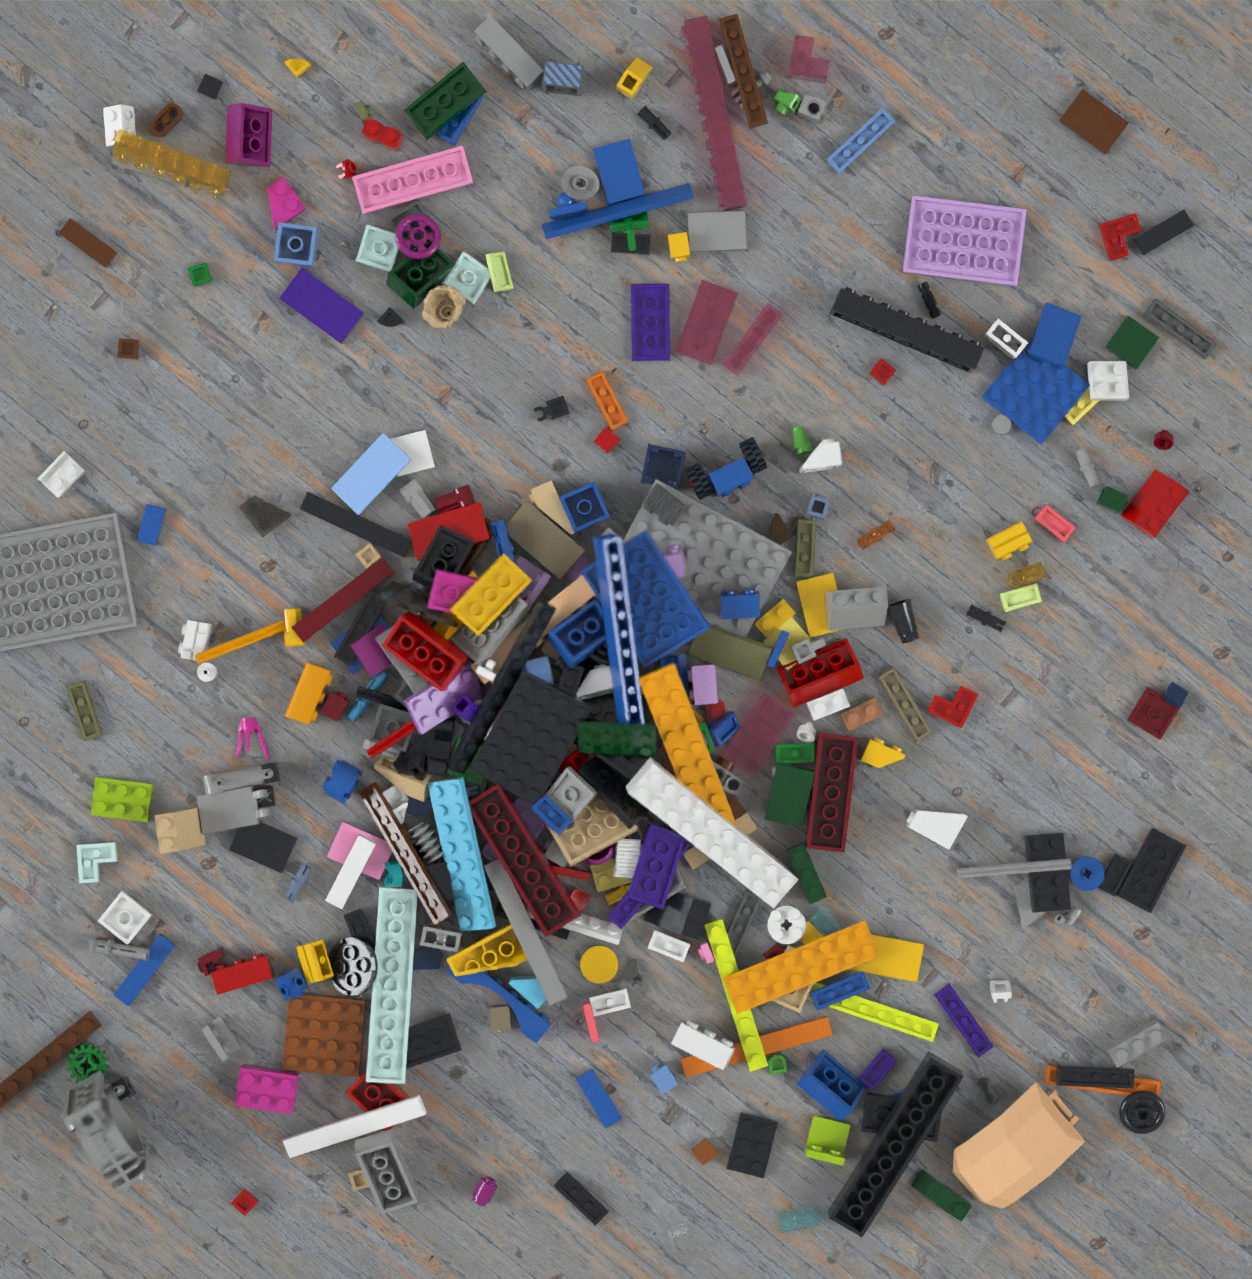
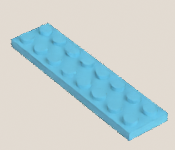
[427,777,496,931]

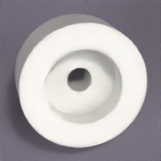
[197,662,217,682]
[796,722,817,743]

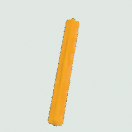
[195,621,286,664]

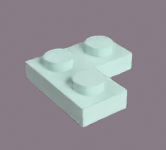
[77,842,118,883]

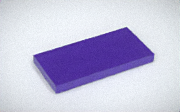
[279,268,364,344]
[631,284,670,361]
[626,824,686,909]

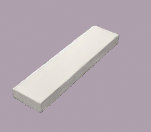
[325,834,377,909]

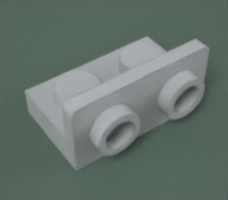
[201,1016,241,1061]

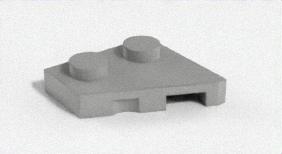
[1014,877,1046,928]

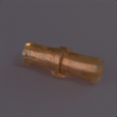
[857,520,896,550]

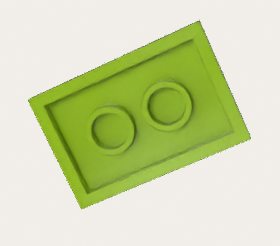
[90,777,154,822]

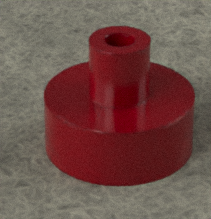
[1153,430,1174,450]

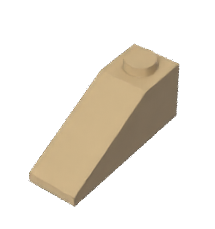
[529,480,575,535]
[374,755,433,802]

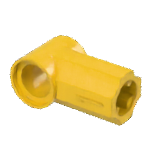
[284,608,306,647]

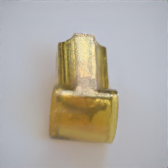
[1005,562,1046,588]

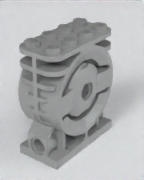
[63,1071,148,1193]

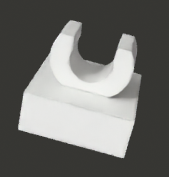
[475,659,498,681]
[990,980,1012,1003]

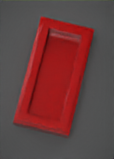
[552,864,590,880]

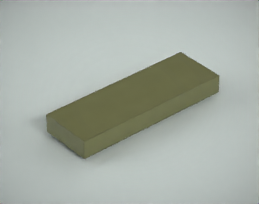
[794,519,817,578]
[66,681,103,741]

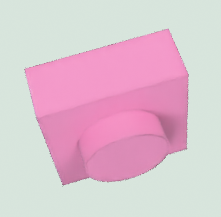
[698,941,714,964]

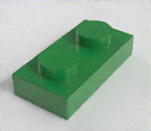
[775,743,815,764]

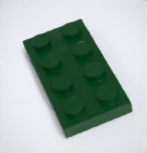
[404,62,487,140]
[577,722,657,756]

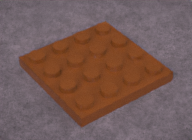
[282,994,366,1077]

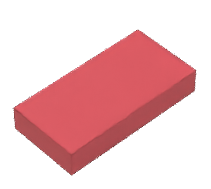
[1034,504,1076,543]
[583,1001,599,1042]

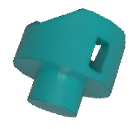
[383,861,408,889]

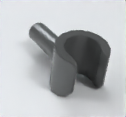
[631,959,643,987]

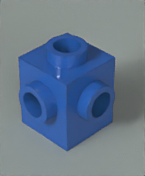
[274,967,309,1000]

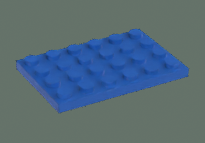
[581,529,710,668]

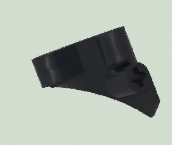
[393,717,455,777]

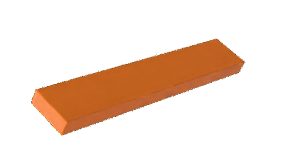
[1044,1064,1161,1096]

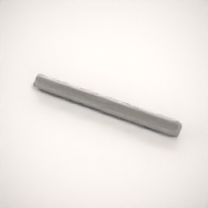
[957,859,1072,879]

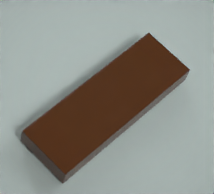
[59,218,117,268]

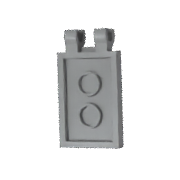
[197,786,272,834]

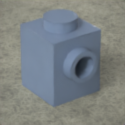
[805,493,830,520]

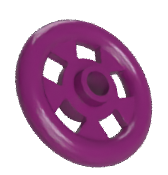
[395,214,441,259]

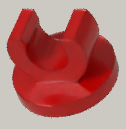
[336,159,357,179]

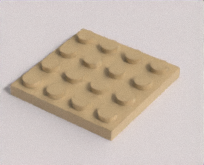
[544,793,638,867]

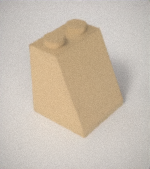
[154,807,206,854]

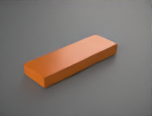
[586,371,629,431]

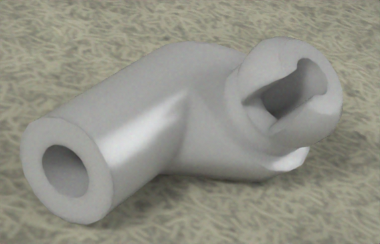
[1055,906,1082,927]

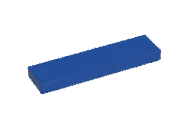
[113,934,176,1006]

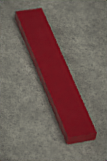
[291,557,394,643]

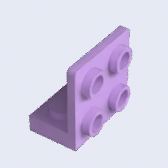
[516,556,552,607]

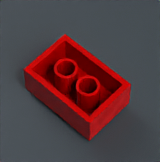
[346,1070,410,1131]

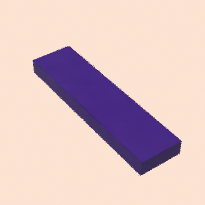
[934,983,994,1057]

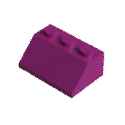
[225,103,272,167]

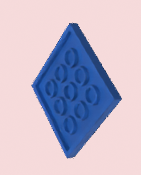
[981,337,1090,445]

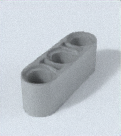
[712,760,742,794]

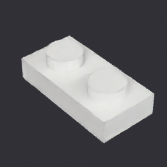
[648,930,690,962]
[589,988,631,1016]

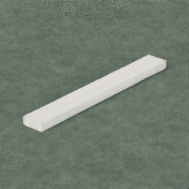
[282,1095,427,1158]

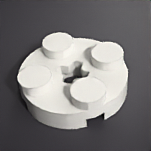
[767,906,807,945]

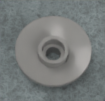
[561,166,599,200]

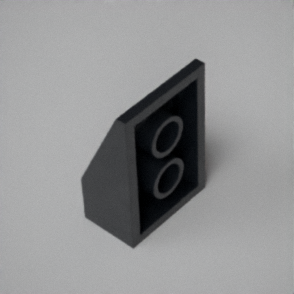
[412,525,474,589]
[644,892,711,941]

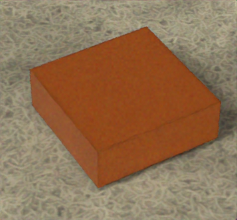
[691,1138,718,1165]

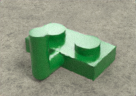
[609,211,649,251]

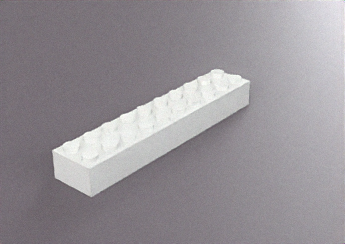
[626,757,799,908]

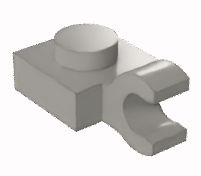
[791,638,826,664]

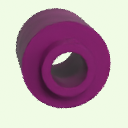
[472,1176,498,1207]

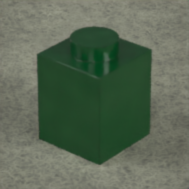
[1096,486,1129,514]

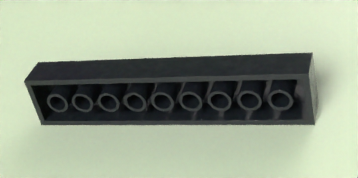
[828,1051,964,1237]

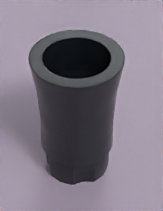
[887,599,919,644]

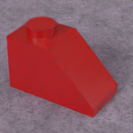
[558,749,596,774]

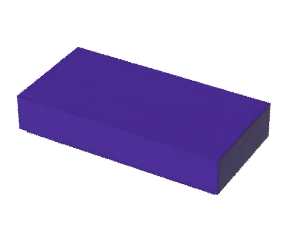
[858,1048,898,1091]

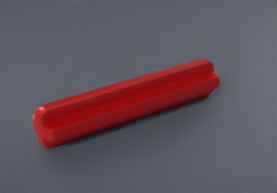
[367,720,416,758]

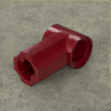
[434,485,476,514]

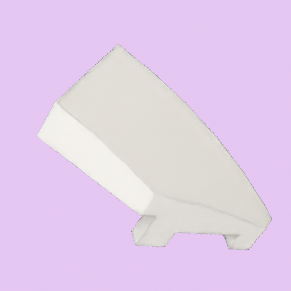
[382,785,409,824]

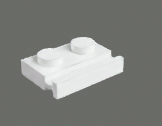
[38,451,85,498]

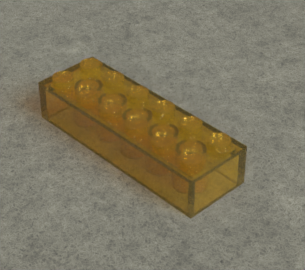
[112,129,231,198]

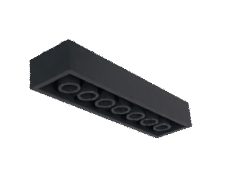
[829,287,984,373]

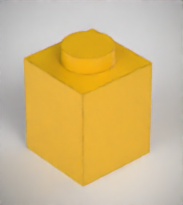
[668,232,690,263]

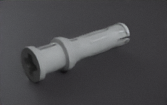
[89,937,150,961]

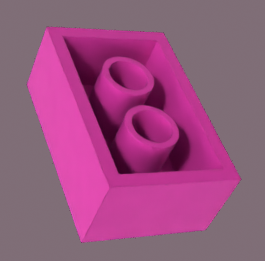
[234,1064,300,1114]

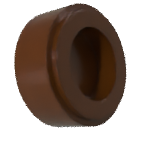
[716,756,735,772]

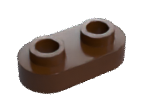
[149,103,183,137]

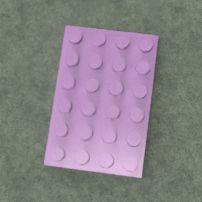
[902,195,1027,287]

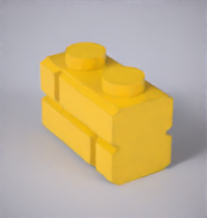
[986,521,1032,561]
[296,939,334,984]

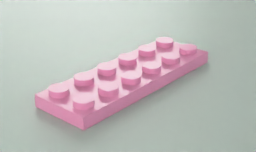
[352,145,474,215]

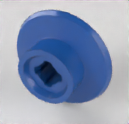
[1070,856,1105,891]

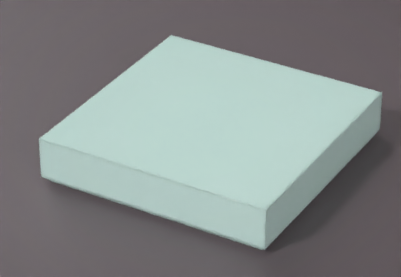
[356,225,400,272]
[442,251,491,305]

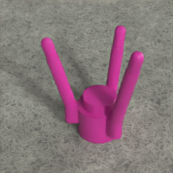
[236,718,270,760]

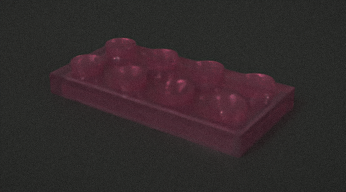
[675,280,738,365]
[722,692,796,777]

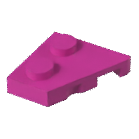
[268,177,306,230]

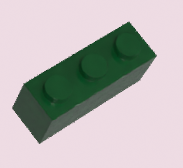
[786,842,827,905]

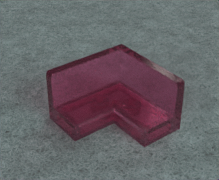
[788,34,830,84]

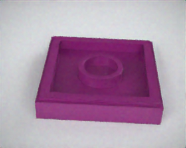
[350,624,392,677]

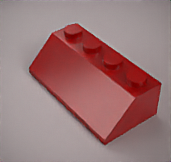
[382,611,470,692]
[776,638,864,708]

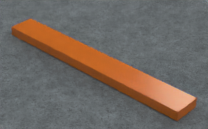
[680,1016,833,1078]

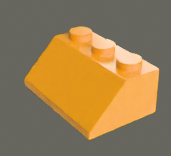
[285,662,334,724]

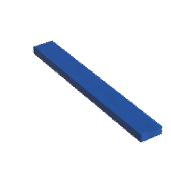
[542,183,694,239]

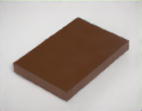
[1059,89,1129,154]

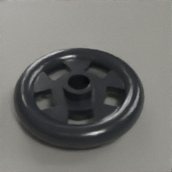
[1119,1090,1166,1134]

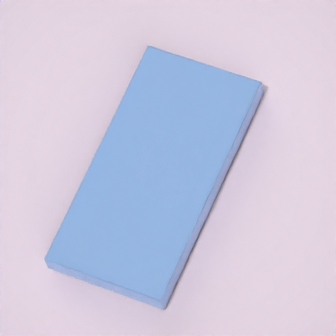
[331,433,411,515]

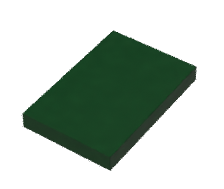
[764,763,815,827]

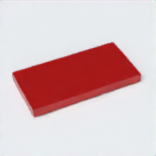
[408,502,491,561]

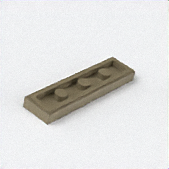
[877,667,933,742]

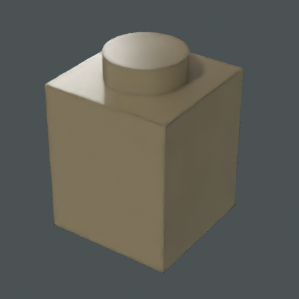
[490,1004,512,1034]

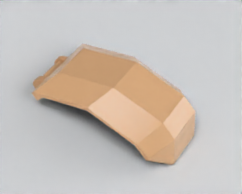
[953,1082,1085,1209]

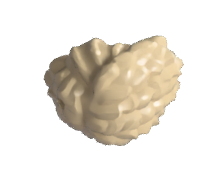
[422,285,466,329]

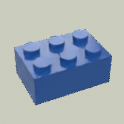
[548,600,607,669]

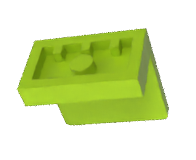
[804,1115,850,1166]

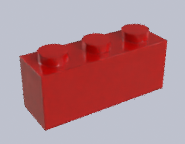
[211,952,275,995]

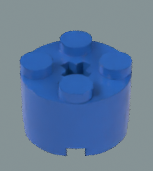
[323,760,363,805]

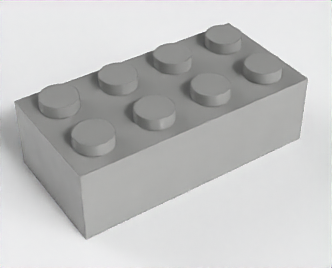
[355,1129,418,1214]

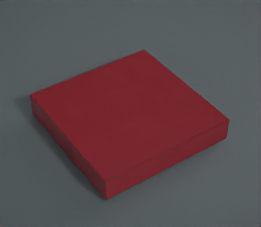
[1127,687,1180,740]

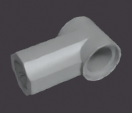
[399,478,436,519]

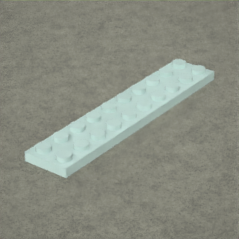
[366,887,418,1084]

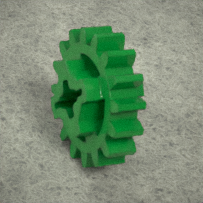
[66,1043,109,1083]

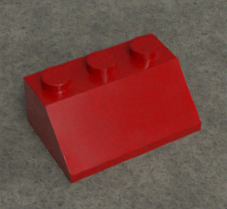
[1120,470,1190,539]

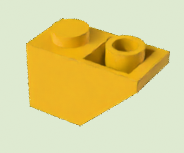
[616,57,653,100]
[859,737,905,768]

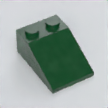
[386,240,455,309]

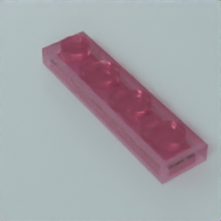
[722,303,783,376]

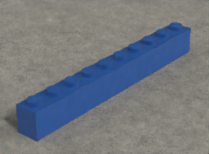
[593,533,645,725]

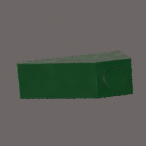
[911,1169,972,1222]

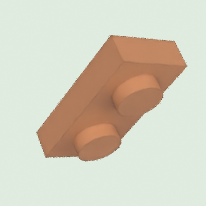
[840,697,883,731]

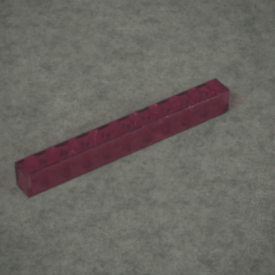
[681,16,747,212]

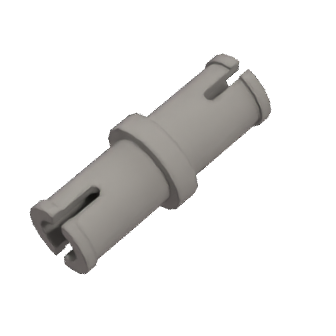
[1074,447,1100,487]

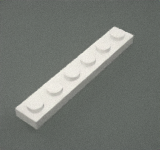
[518,894,623,945]

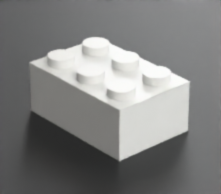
[671,1020,736,1070]

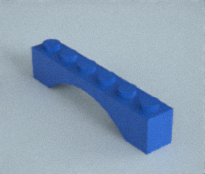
[446,966,551,1043]

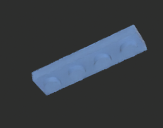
[826,108,896,174]

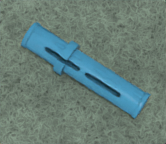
[346,671,390,722]

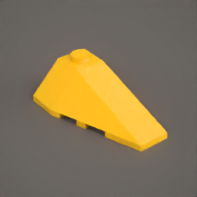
[446,923,528,976]

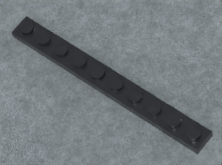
[447,600,557,774]

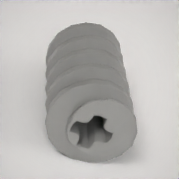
[407,822,444,864]

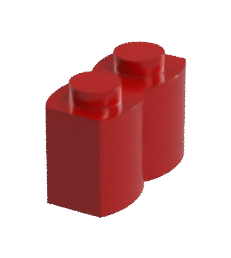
[361,119,404,151]

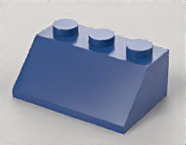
[797,1049,867,1121]

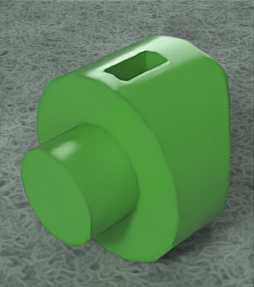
[773,88,802,116]

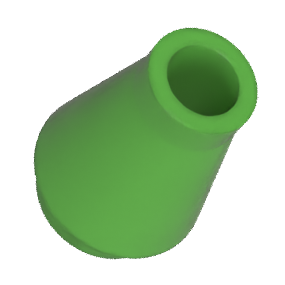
[792,426,812,456]

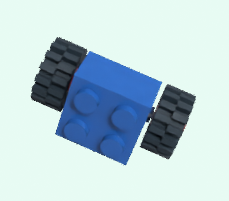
[685,437,768,500]

